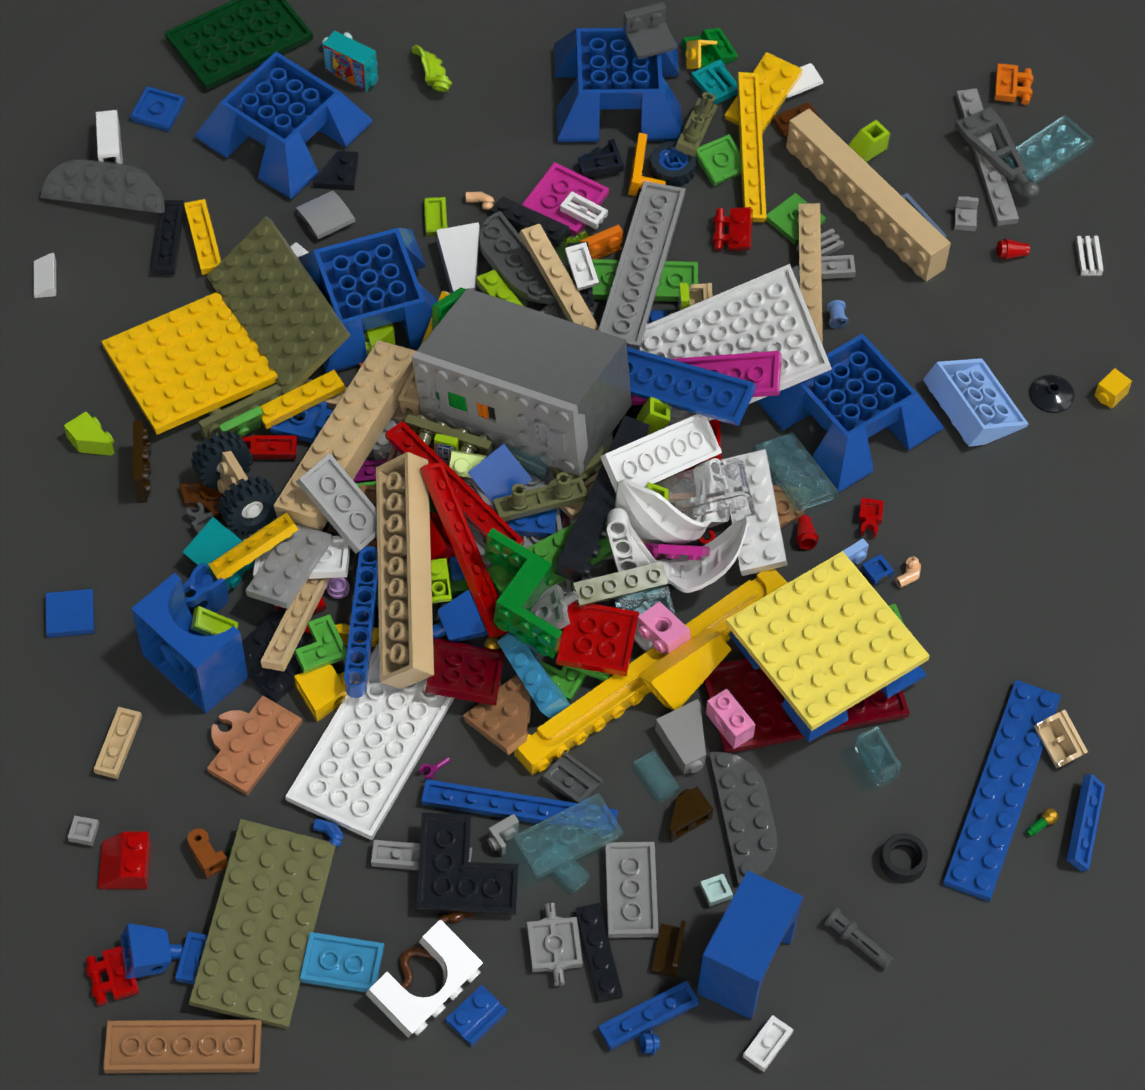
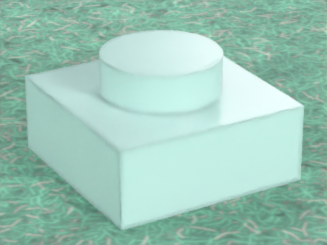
[700,874,733,907]

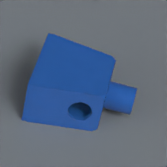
[433,590,488,643]
[120,924,183,979]

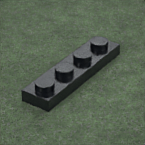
[490,196,570,246]
[152,200,185,274]
[575,903,623,1003]

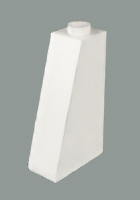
[96,110,123,164]
[436,222,480,293]

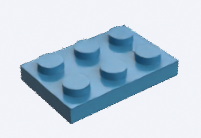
[300,932,385,992]

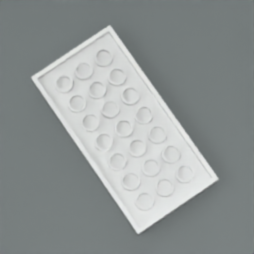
[285,644,454,840]

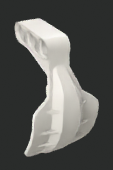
[615,458,730,545]
[607,508,749,593]

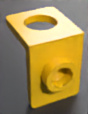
[685,40,717,69]

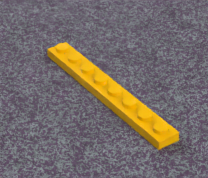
[737,72,767,223]

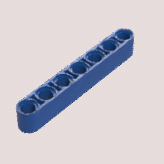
[344,546,378,698]

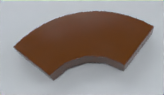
[179,483,225,519]

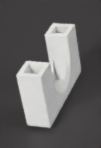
[366,920,482,1037]

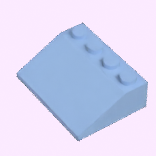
[923,358,1029,447]

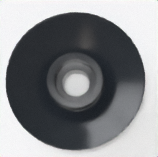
[1030,375,1074,413]

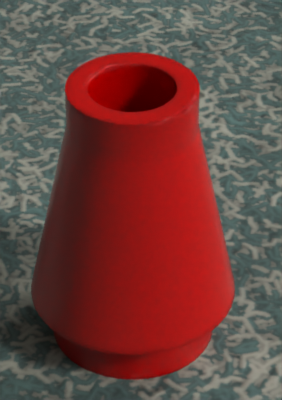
[996,238,1030,260]
[796,515,819,550]

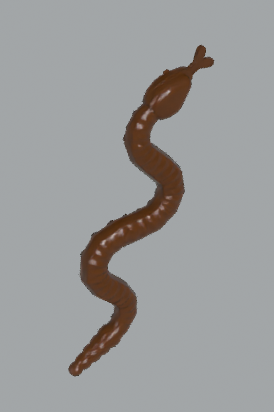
[400,912,475,990]

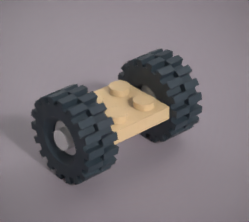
[191,431,278,535]

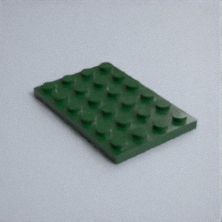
[164,0,313,91]

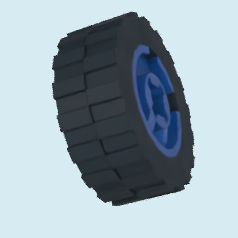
[649,141,697,187]

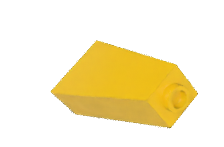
[638,628,732,711]

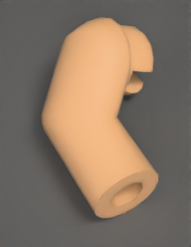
[466,192,494,210]
[895,557,921,588]

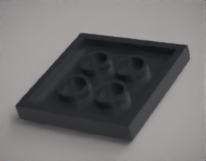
[242,607,315,703]

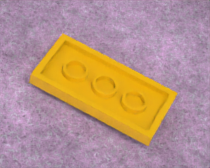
[725,52,803,134]

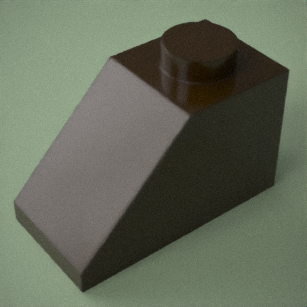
[668,787,713,842]

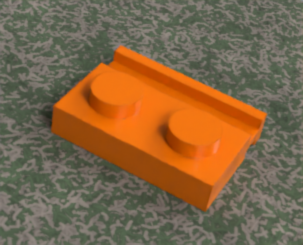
[581,224,623,259]

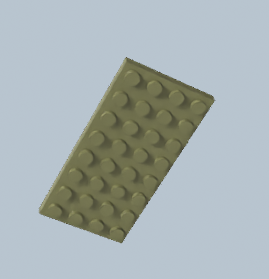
[207,216,351,394]
[189,819,336,1030]

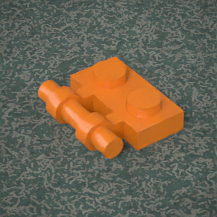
[994,63,1033,105]

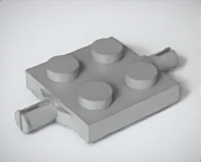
[530,584,579,630]
[527,903,583,986]

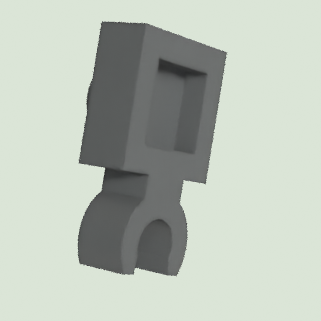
[187,502,216,534]

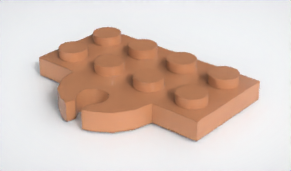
[207,696,303,796]

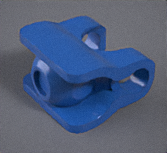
[183,563,229,617]

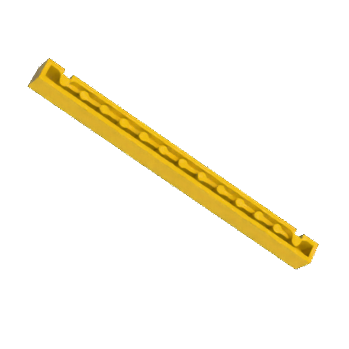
[514,569,788,775]

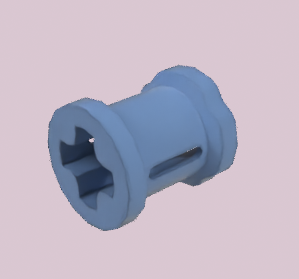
[826,300,849,329]

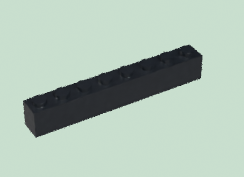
[554,415,650,582]

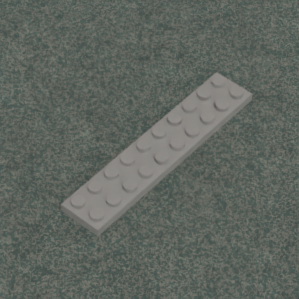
[598,181,686,350]

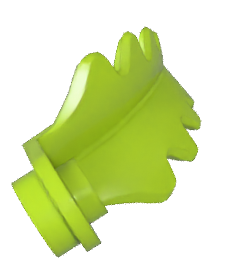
[411,45,452,92]

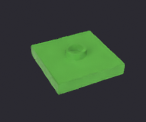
[695,134,741,186]
[766,193,826,245]
[218,406,263,437]

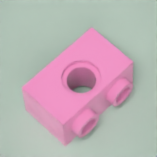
[638,601,691,655]
[706,689,755,749]

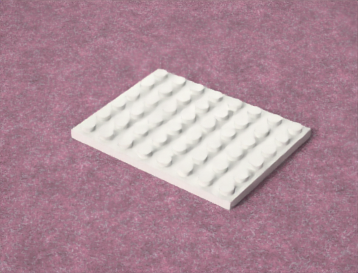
[640,264,832,428]

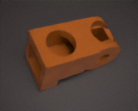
[187,828,228,879]

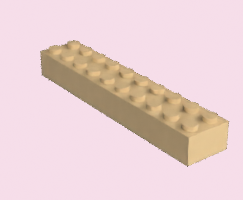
[786,109,951,282]
[274,340,416,531]
[376,452,434,689]

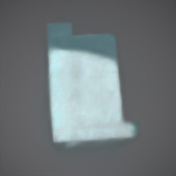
[614,586,675,614]

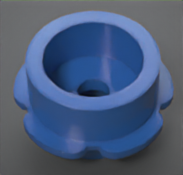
[639,1030,660,1055]

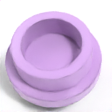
[326,577,350,599]

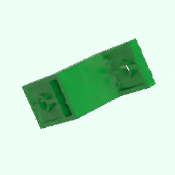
[484,528,562,659]

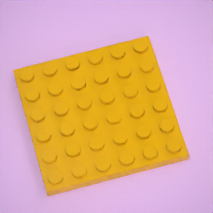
[101,292,278,435]

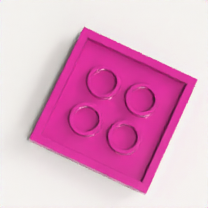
[522,162,609,237]

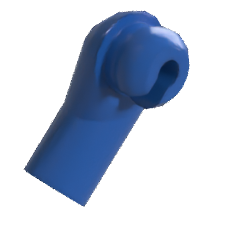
[313,819,344,847]

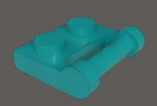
[691,60,738,105]

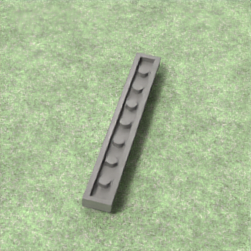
[956,88,1019,226]

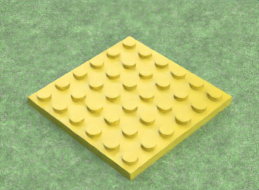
[726,551,930,731]

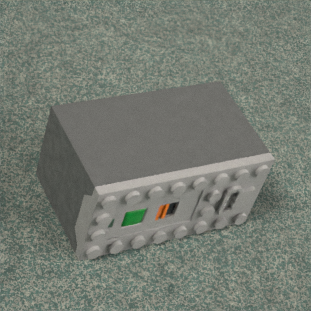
[412,288,632,476]

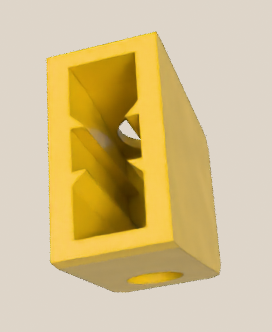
[294,665,354,722]

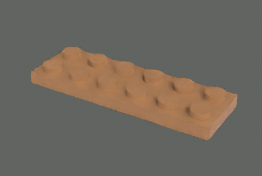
[104,1020,262,1073]

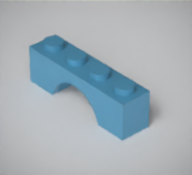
[497,632,570,719]

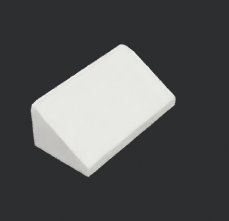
[787,63,823,98]
[34,253,56,298]

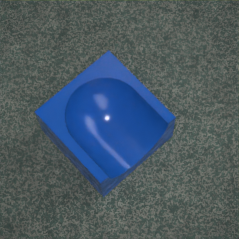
[131,573,248,714]
[697,870,803,1020]

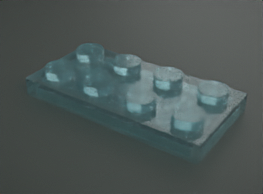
[1004,115,1094,184]
[753,432,839,512]
[513,793,623,880]

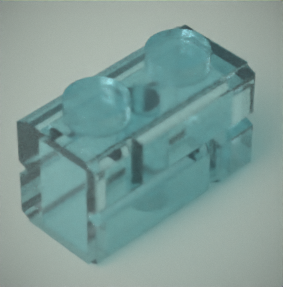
[855,727,902,786]

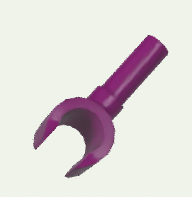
[419,756,451,780]

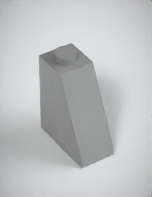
[655,699,706,775]

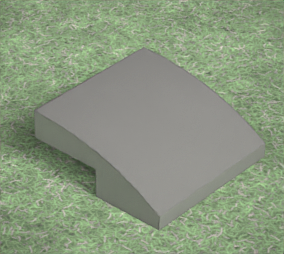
[296,190,356,239]

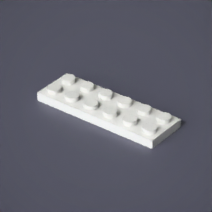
[600,414,722,492]
[721,449,788,576]

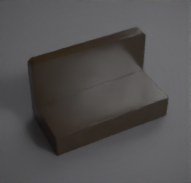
[651,920,686,978]

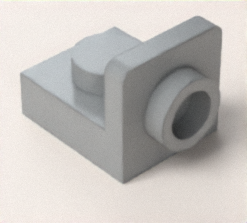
[954,196,979,231]
[487,814,519,856]

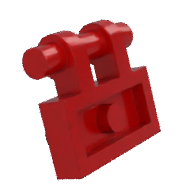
[712,207,753,251]
[86,946,140,1006]

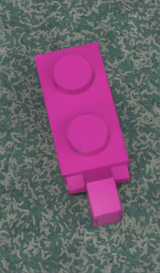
[644,543,710,560]

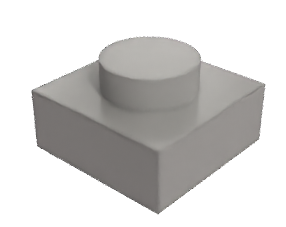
[68,815,99,846]

